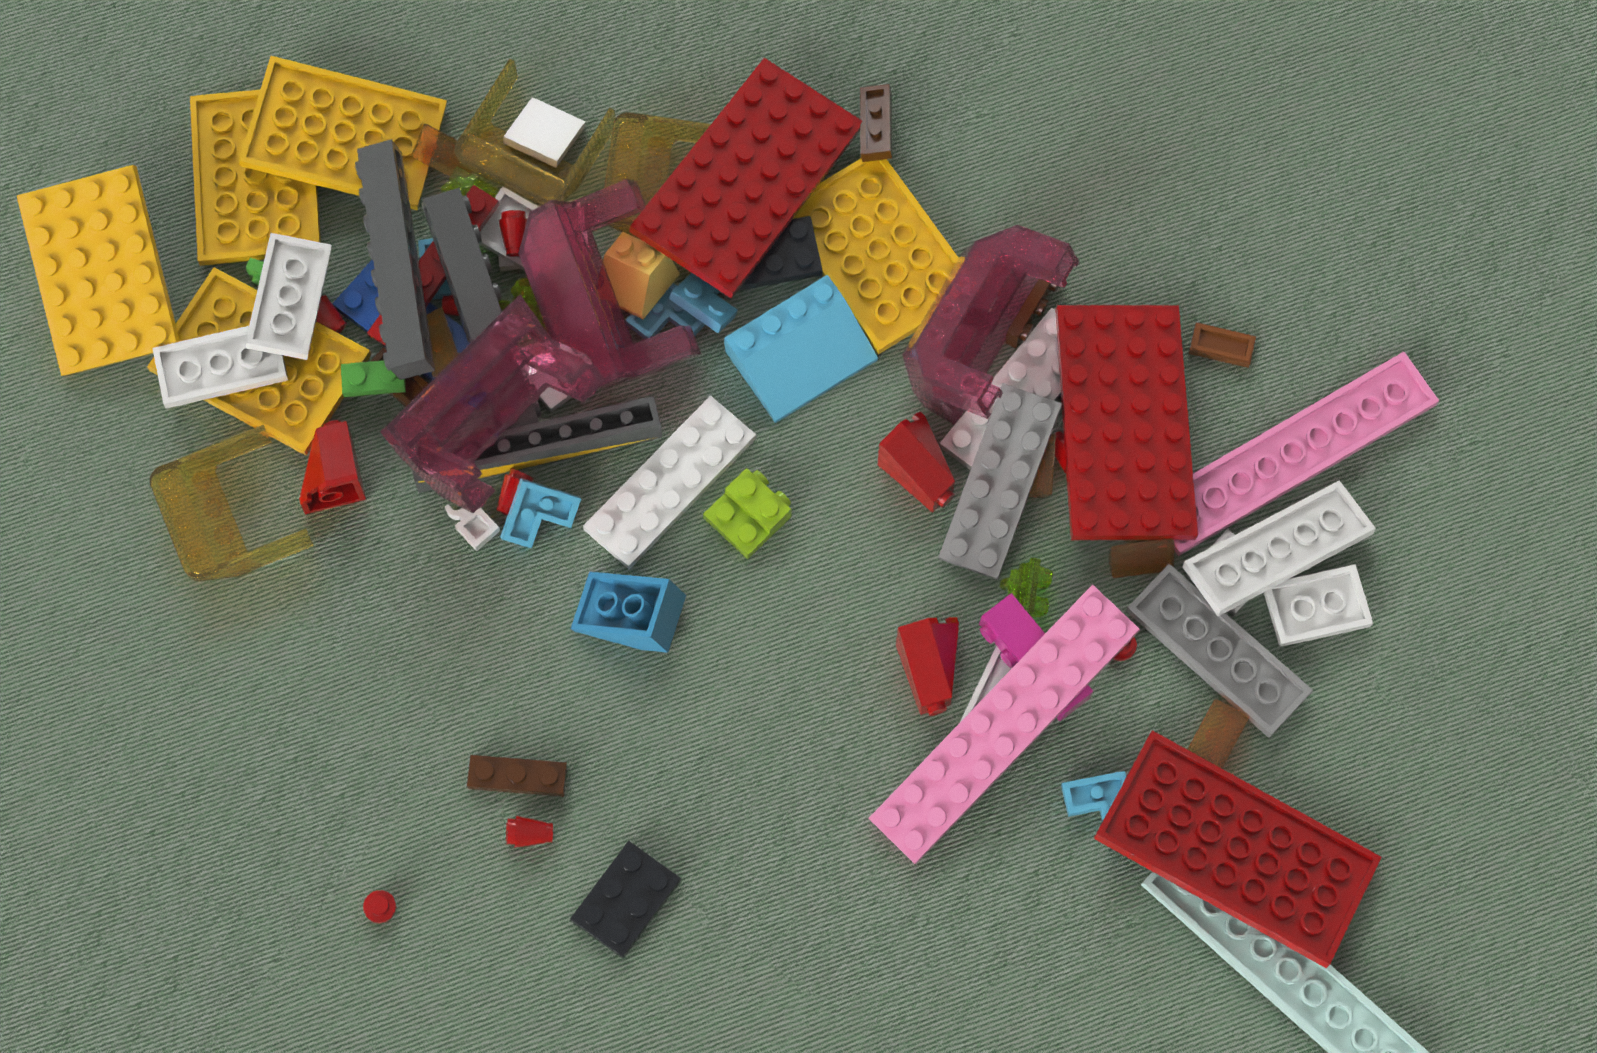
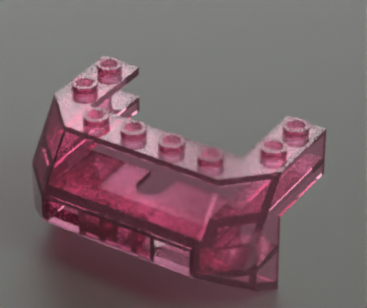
[519,179,701,389]
[902,225,1080,425]
[380,295,605,513]

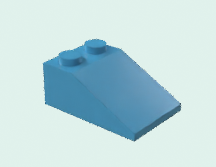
[571,572,686,653]

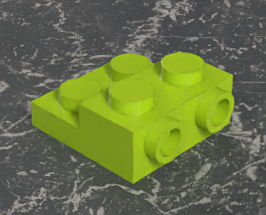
[703,468,792,559]

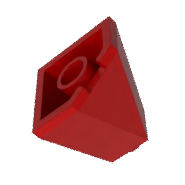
[877,411,955,513]
[299,420,366,515]
[896,617,959,716]

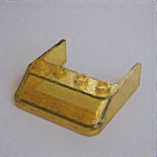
[454,59,617,208]
[601,112,711,240]
[150,425,314,582]

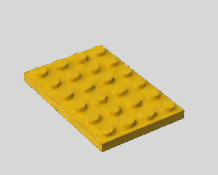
[239,56,447,211]
[190,89,321,266]
[793,158,980,355]
[17,165,180,376]
[147,267,372,456]

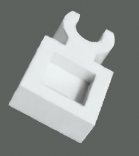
[445,494,500,551]

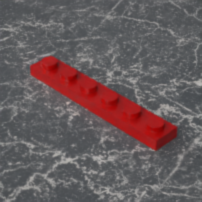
[367,184,500,347]

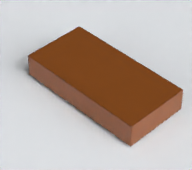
[1189,322,1256,368]

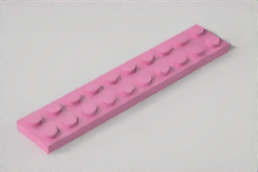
[1168,352,1439,556]
[868,584,1140,864]

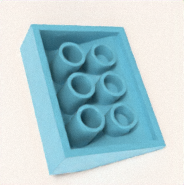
[724,275,878,423]

